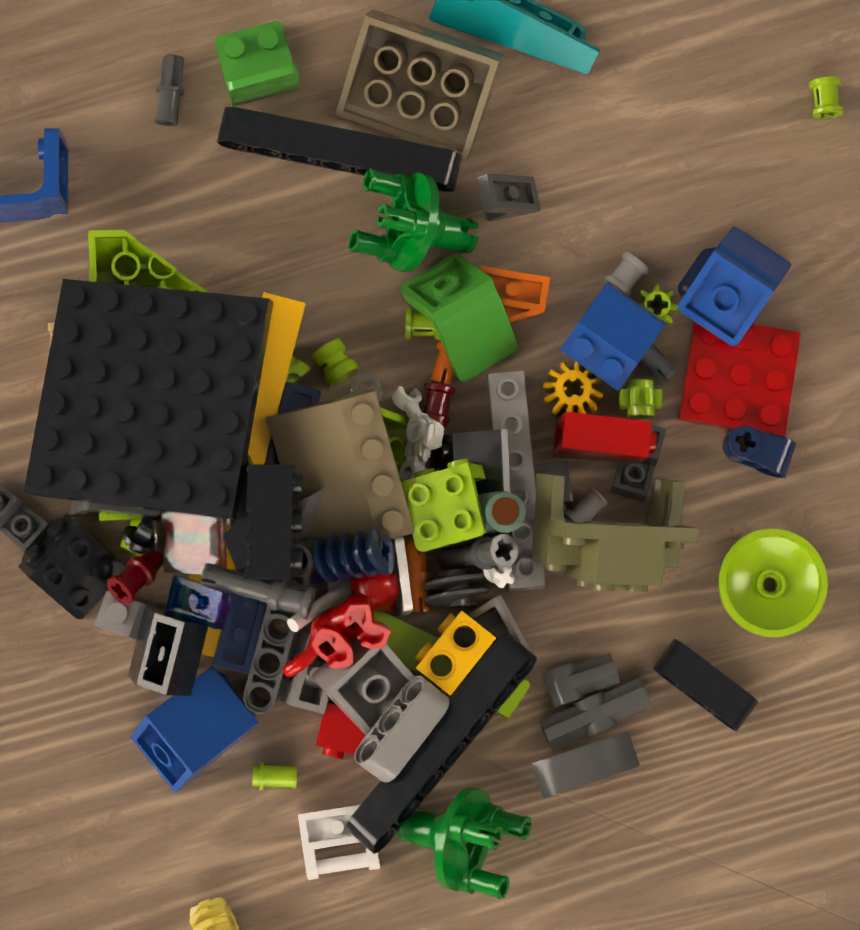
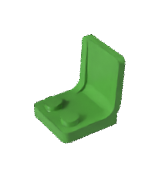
[215,21,300,107]
[400,254,518,382]

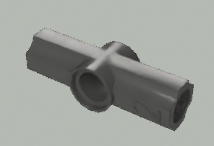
[539,678,652,751]

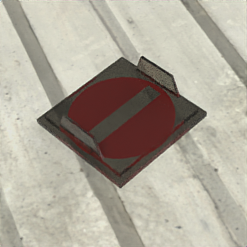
[155,511,227,575]

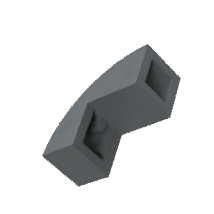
[532,731,640,799]

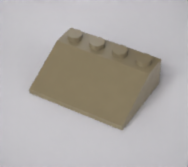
[335,9,504,161]
[266,387,414,558]

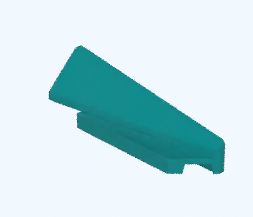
[429,0,600,74]

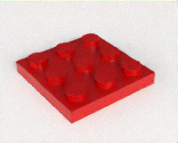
[678,322,801,437]

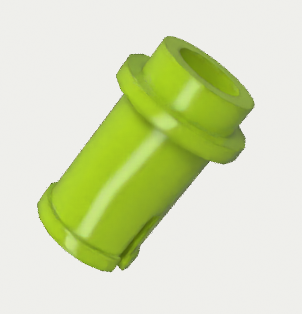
[252,761,297,790]

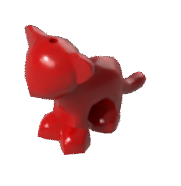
[282,570,400,677]

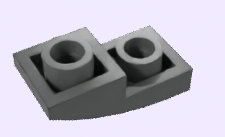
[610,425,666,503]
[0,484,50,552]

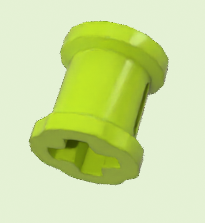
[809,76,843,119]
[405,308,441,340]

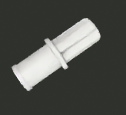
[483,566,515,588]

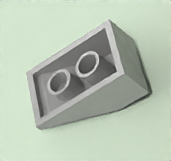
[311,637,414,735]

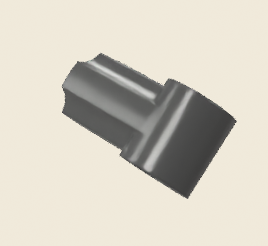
[542,653,620,708]

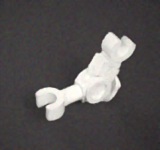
[392,386,444,479]

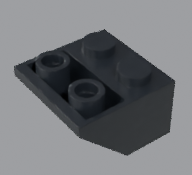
[128,605,209,696]

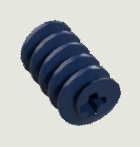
[313,529,395,583]

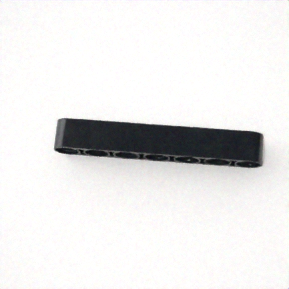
[217,107,462,192]
[346,633,537,854]

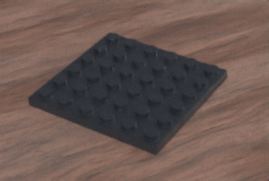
[24,279,274,520]

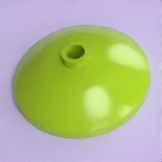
[718,529,828,638]

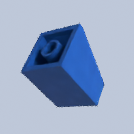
[130,666,259,793]

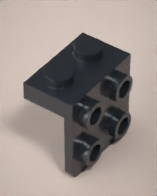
[18,513,126,619]

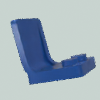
[0,128,69,222]
[678,226,791,346]

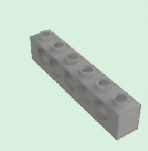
[487,371,545,592]

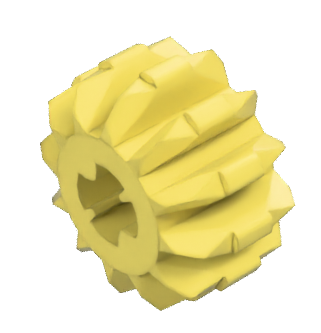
[189,897,239,930]

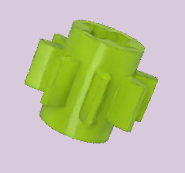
[638,285,678,326]
[619,379,663,419]

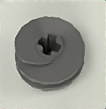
[423,569,489,609]

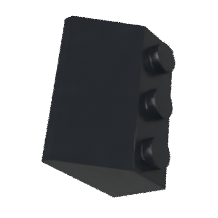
[435,429,513,544]

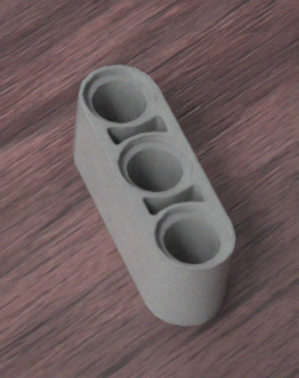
[354,675,449,783]

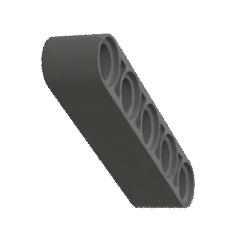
[243,537,315,714]

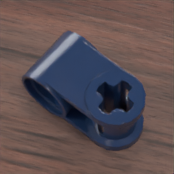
[723,426,796,478]

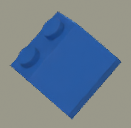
[560,282,667,391]

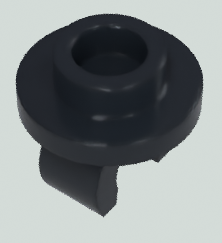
[122,516,158,554]

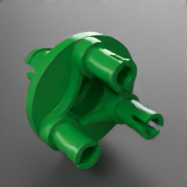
[348,168,479,273]
[396,787,532,900]

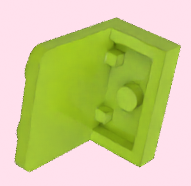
[401,459,486,552]

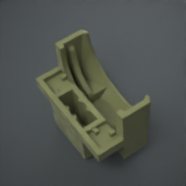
[532,473,699,592]

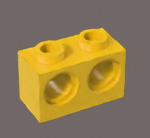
[414,610,496,698]

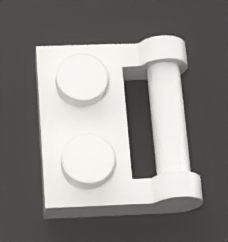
[298,805,380,880]

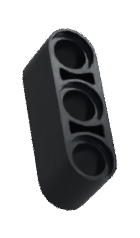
[652,639,758,732]

